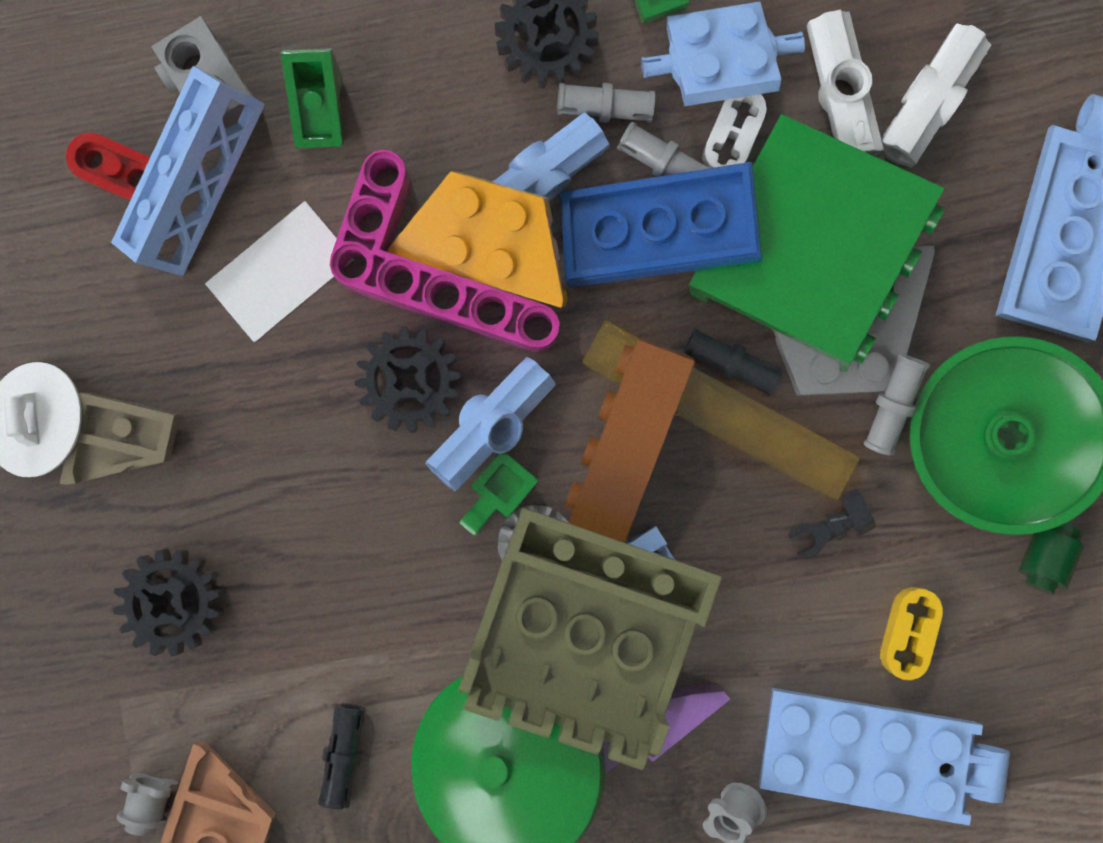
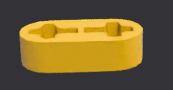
[880,587,943,680]

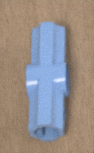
[492,112,610,201]
[425,357,556,491]

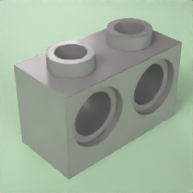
[151,16,263,129]

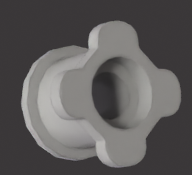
[116,773,179,836]
[703,782,767,843]

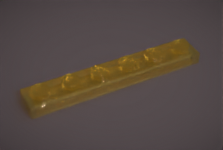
[582,320,860,500]

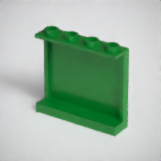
[689,114,945,372]

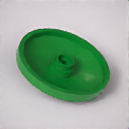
[909,337,1103,535]
[411,676,606,843]

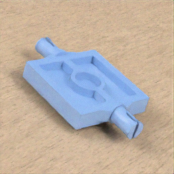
[641,2,805,106]

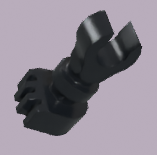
[788,488,876,558]

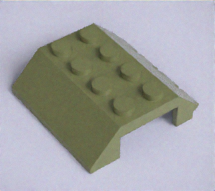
[458,507,722,770]

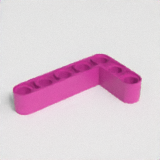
[329,150,560,353]

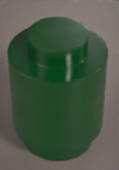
[1018,523,1084,595]

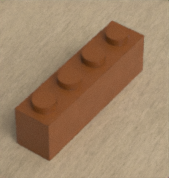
[563,338,695,542]

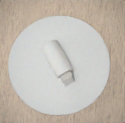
[0,362,82,477]

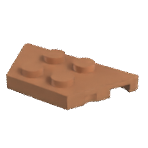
[160,740,276,843]

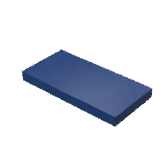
[560,162,762,288]

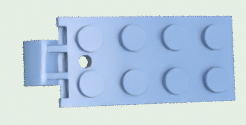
[995,94,1103,343]
[759,688,1010,826]

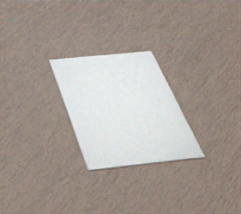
[205,201,354,343]

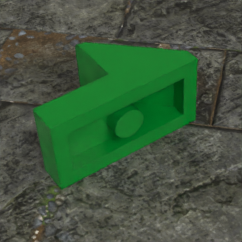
[281,48,345,148]

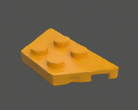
[388,171,568,308]

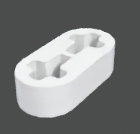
[702,94,767,168]

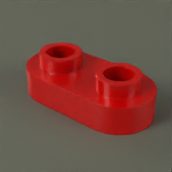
[66,133,150,202]

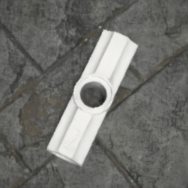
[806,9,884,156]
[881,23,991,168]

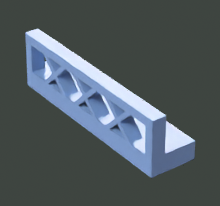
[111,66,265,276]

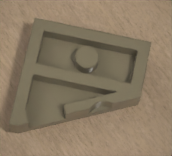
[60,392,180,485]

